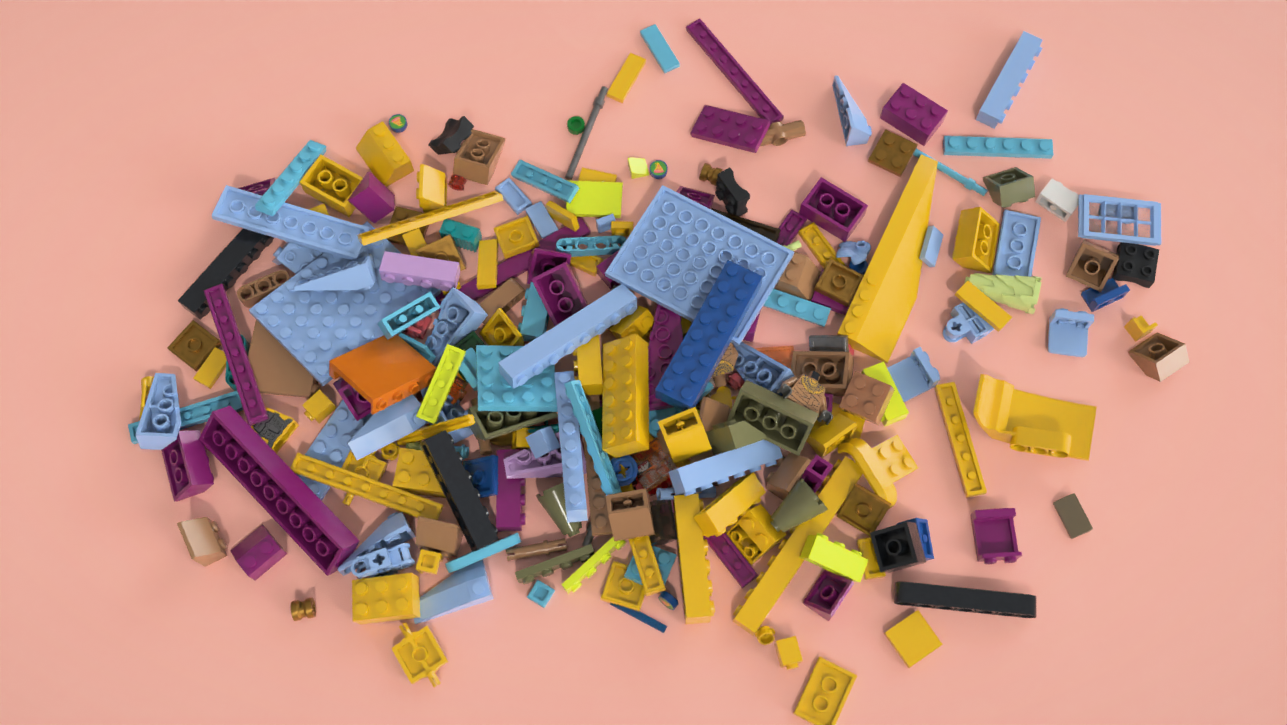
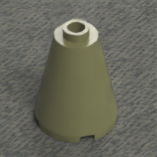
[770,478,828,532]
[536,482,582,537]

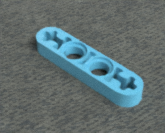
[556,235,627,257]
[445,532,522,573]

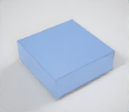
[596,214,615,233]

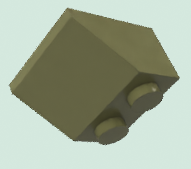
[983,167,1036,208]
[706,419,767,455]

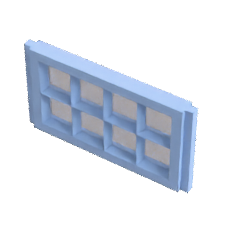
[1078,194,1161,246]

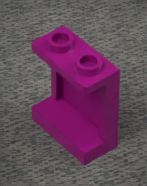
[970,508,1022,565]

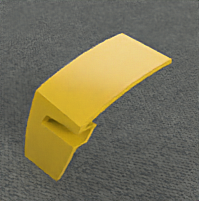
[973,374,1097,461]

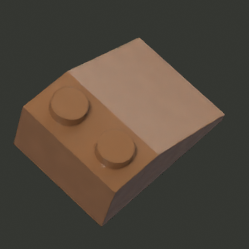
[453,129,506,185]
[791,351,854,396]

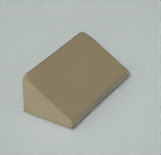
[1053,493,1093,539]

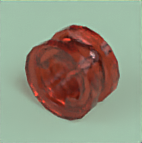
[448,175,467,191]

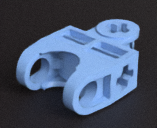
[942,302,994,344]
[351,543,415,579]

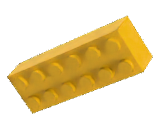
[602,333,649,458]
[673,494,715,625]

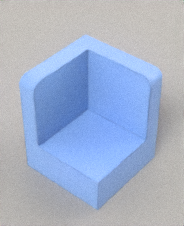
[525,426,560,458]

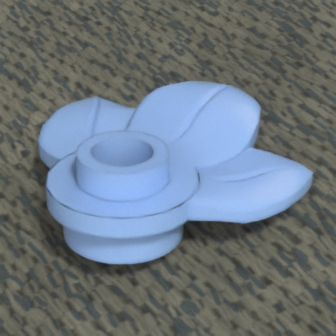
[836,241,871,265]

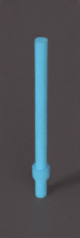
[913,149,988,196]

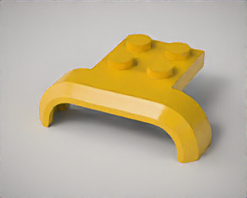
[837,435,918,509]

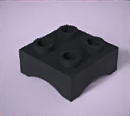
[428,116,474,155]
[715,167,750,217]
[1112,242,1160,288]

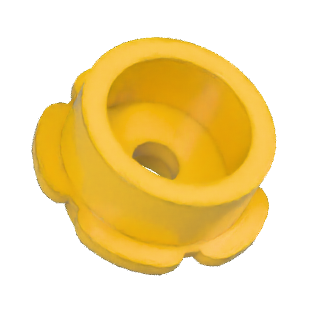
[381,442,400,461]
[755,626,775,645]

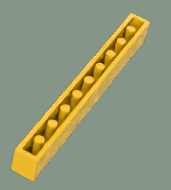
[733,456,863,636]

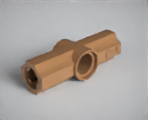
[760,120,806,147]

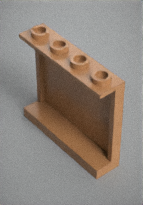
[248,320,319,398]

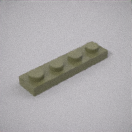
[515,544,595,584]

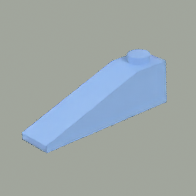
[733,342,795,396]
[347,394,429,460]
[413,560,494,625]

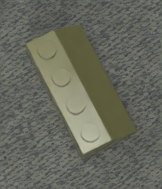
[468,405,558,441]

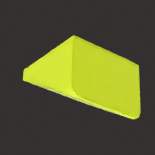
[628,157,649,179]

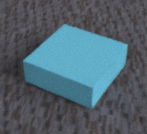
[527,580,555,608]

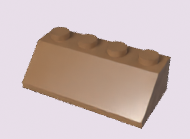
[690,397,731,487]

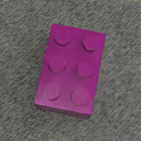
[880,82,948,146]
[799,177,868,242]

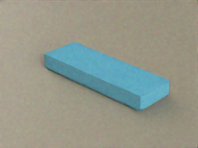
[640,24,680,74]

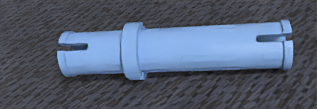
[656,485,716,501]

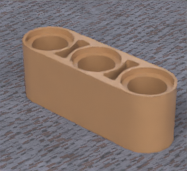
[237,270,291,308]
[479,278,526,325]

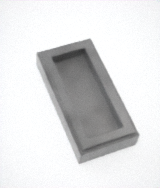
[809,335,849,352]

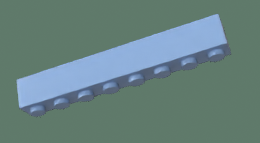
[498,284,637,389]
[554,371,588,523]

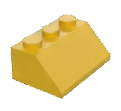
[356,121,414,187]
[952,207,1000,273]

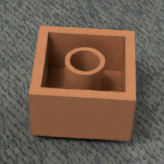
[839,371,895,426]

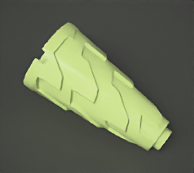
[964,273,1042,314]

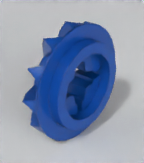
[610,455,639,487]

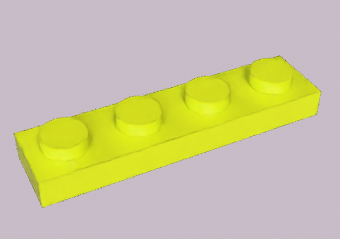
[416,344,466,424]
[561,537,627,594]

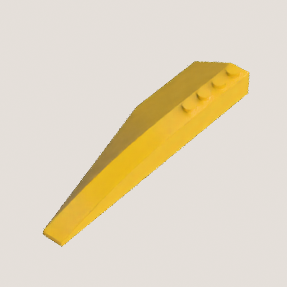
[837,154,938,363]

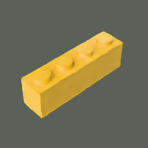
[573,335,603,395]
[694,472,766,537]

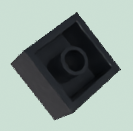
[870,522,927,573]

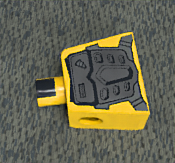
[251,408,299,454]

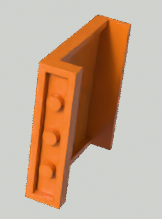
[329,335,437,414]

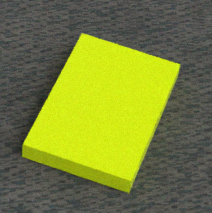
[566,181,623,218]

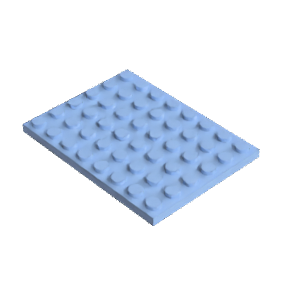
[605,185,794,346]
[249,221,441,386]

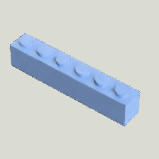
[975,31,1043,129]
[668,440,783,496]

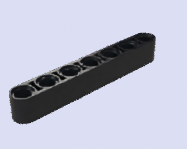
[894,581,1037,618]

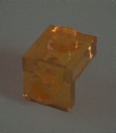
[448,376,469,405]

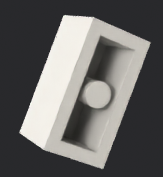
[1035,178,1079,222]

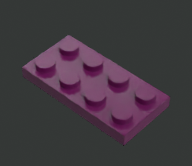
[690,105,771,153]

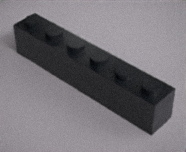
[178,228,274,320]
[419,430,499,552]

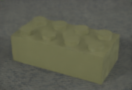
[727,380,819,456]

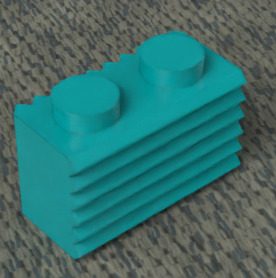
[439,219,482,253]

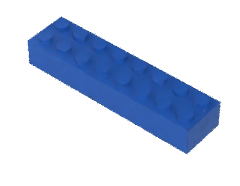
[655,260,763,411]

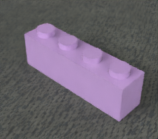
[379,251,461,291]

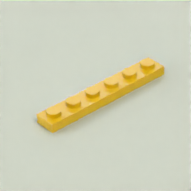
[934,382,987,498]

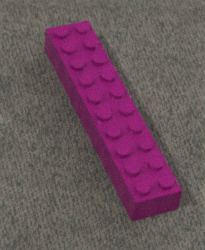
[199,406,360,576]

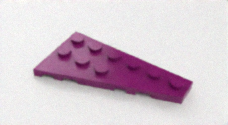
[648,304,683,411]

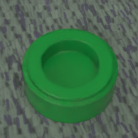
[567,116,585,135]

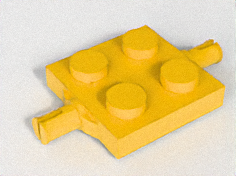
[342,450,388,506]
[391,622,449,688]

